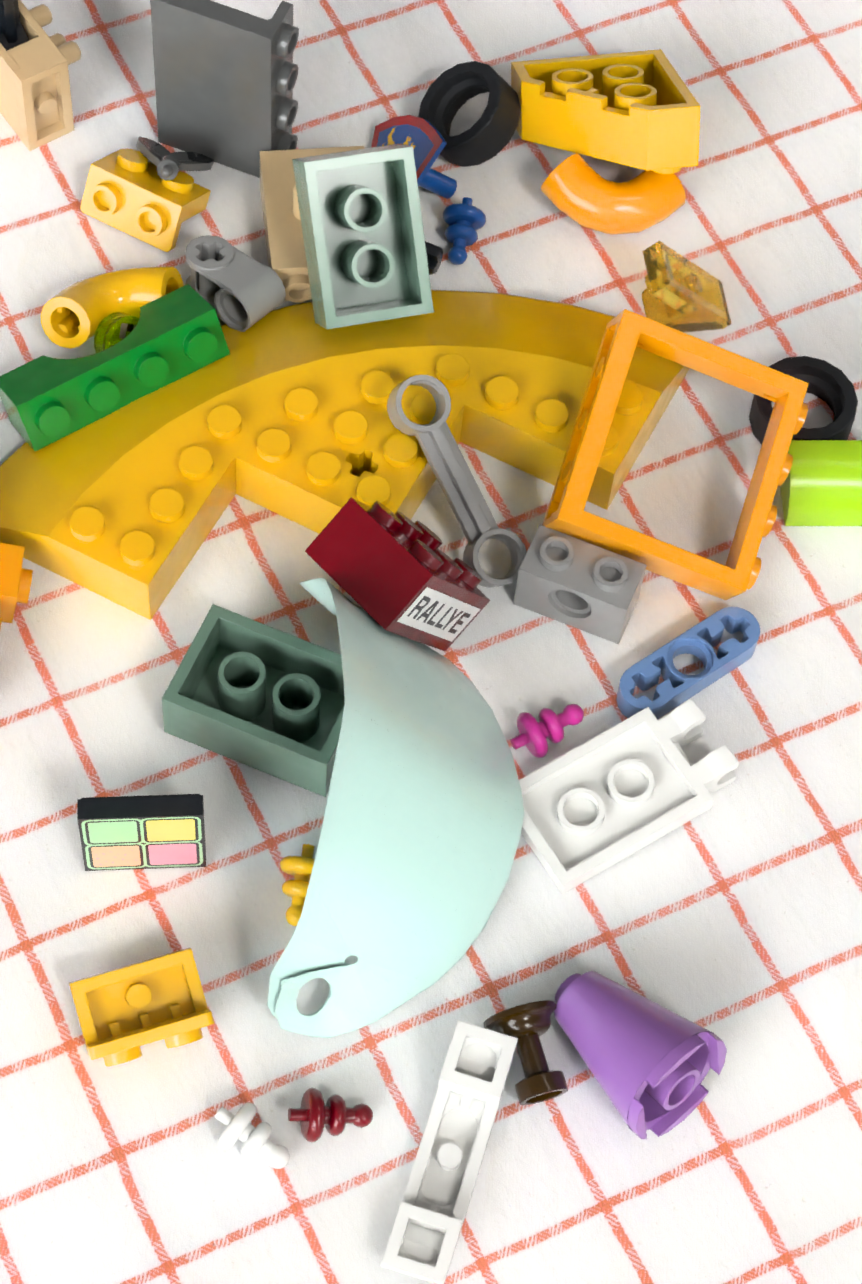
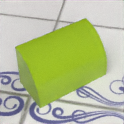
[780,440,862,526]

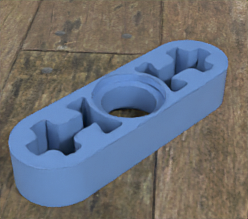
[616,607,760,719]

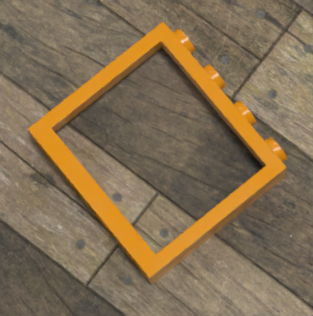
[542,309,809,600]

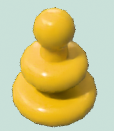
[280,844,315,927]

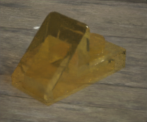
[642,241,732,332]

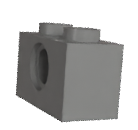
[513,525,647,644]

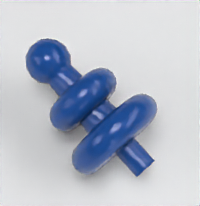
[443,197,486,265]

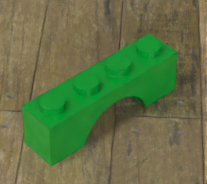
[0,284,230,451]

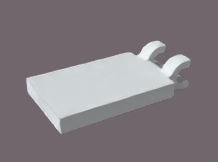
[519,698,739,895]

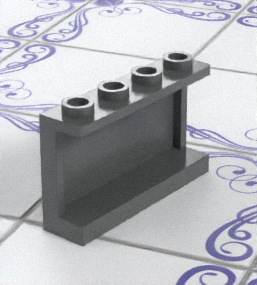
[150,0,299,178]

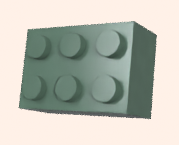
[292,144,434,329]
[162,604,345,797]

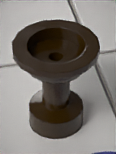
[483,1000,568,1105]

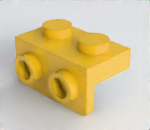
[80,149,211,252]
[69,948,214,1066]

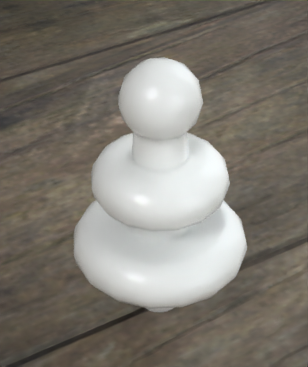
[214,1102,290,1169]

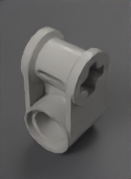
[185,235,286,332]

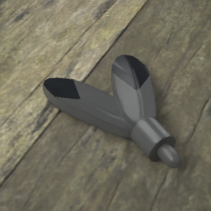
[136,136,214,181]

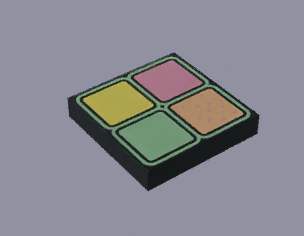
[77,794,206,871]

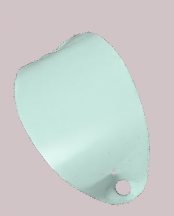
[267,578,524,1038]

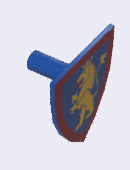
[371,115,457,199]

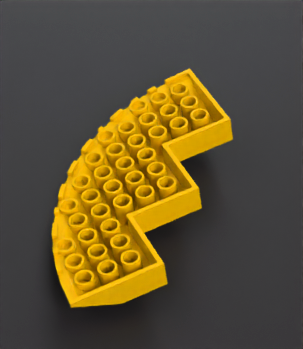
[0,290,690,620]

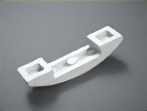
[381,1020,518,1284]

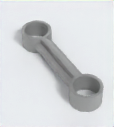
[387,375,527,588]

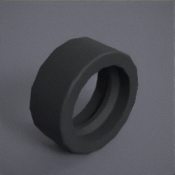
[418,61,521,167]
[749,356,858,445]

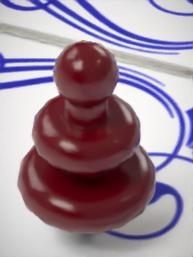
[288,1088,373,1142]

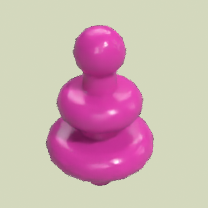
[510,704,584,758]

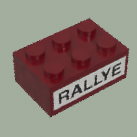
[305,497,490,651]

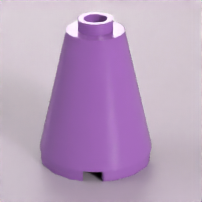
[554,971,727,1139]

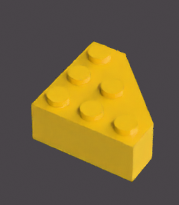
[511,49,700,174]

